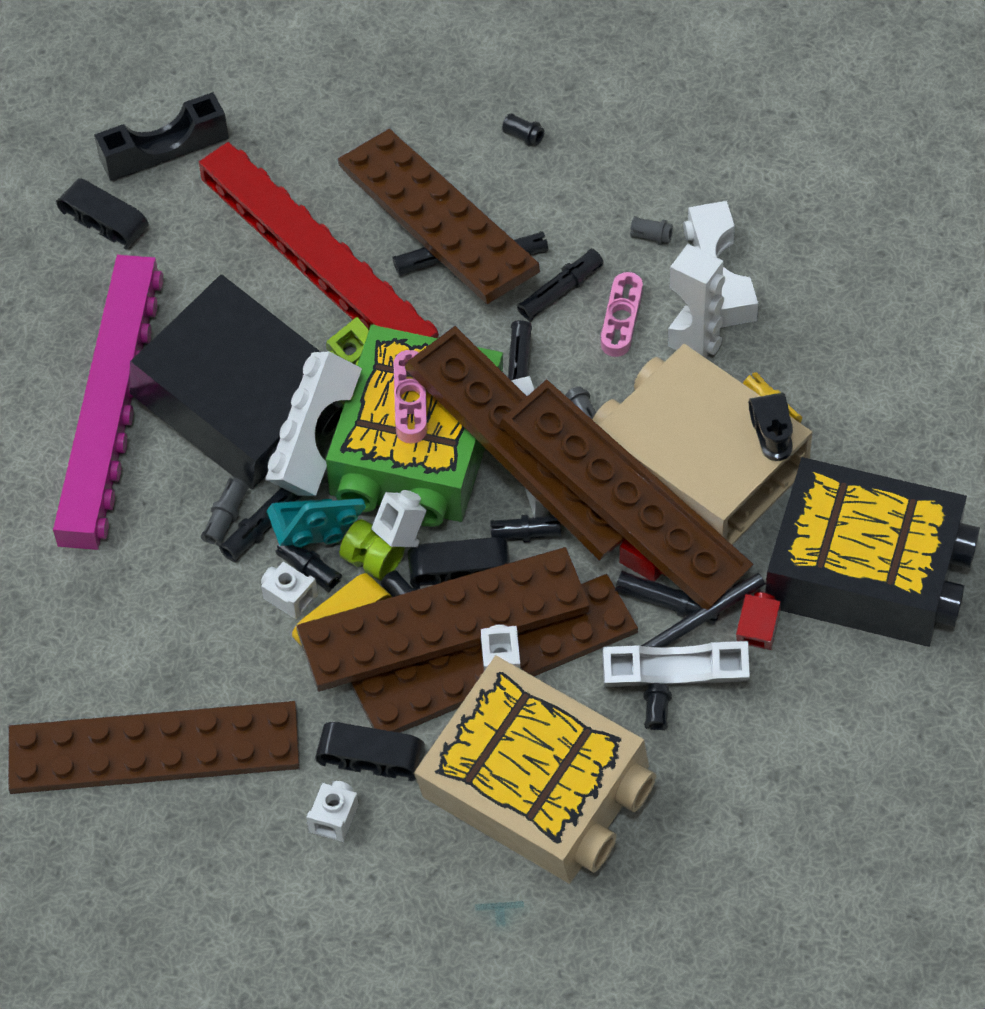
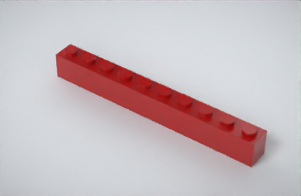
[198,141,439,338]

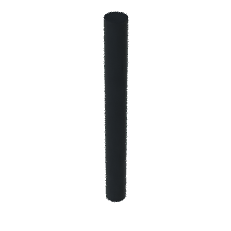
[641,572,766,647]

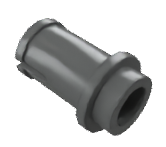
[630,217,673,245]
[565,387,596,419]

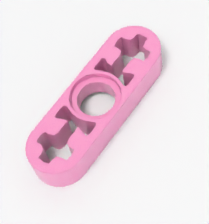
[601,272,643,357]
[394,350,427,443]

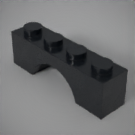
[94,92,229,181]

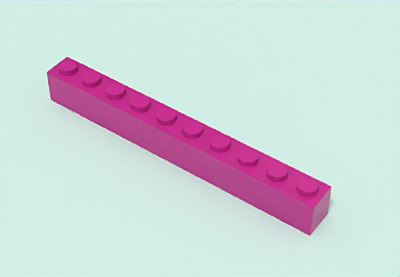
[53,255,163,550]

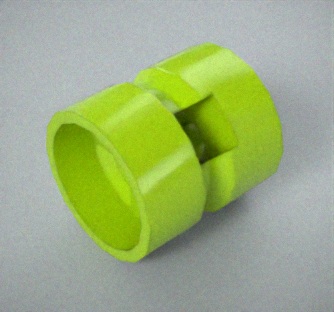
[339,519,405,581]

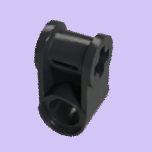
[748,392,793,461]

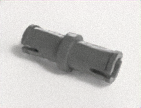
[201,478,249,546]

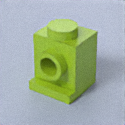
[326,317,369,365]

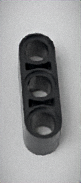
[56,178,149,249]
[407,537,510,589]
[315,722,425,781]

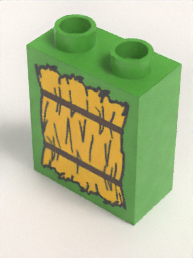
[326,325,503,527]

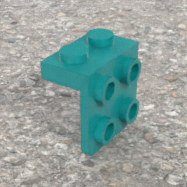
[267,499,366,547]

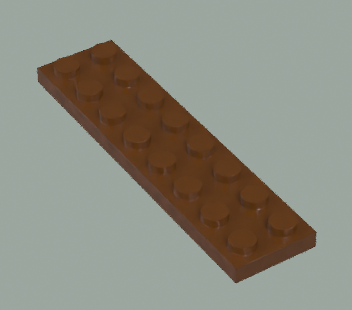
[338,128,540,304]
[405,326,625,561]
[499,379,754,610]
[296,547,590,692]
[350,573,638,733]
[8,701,300,794]

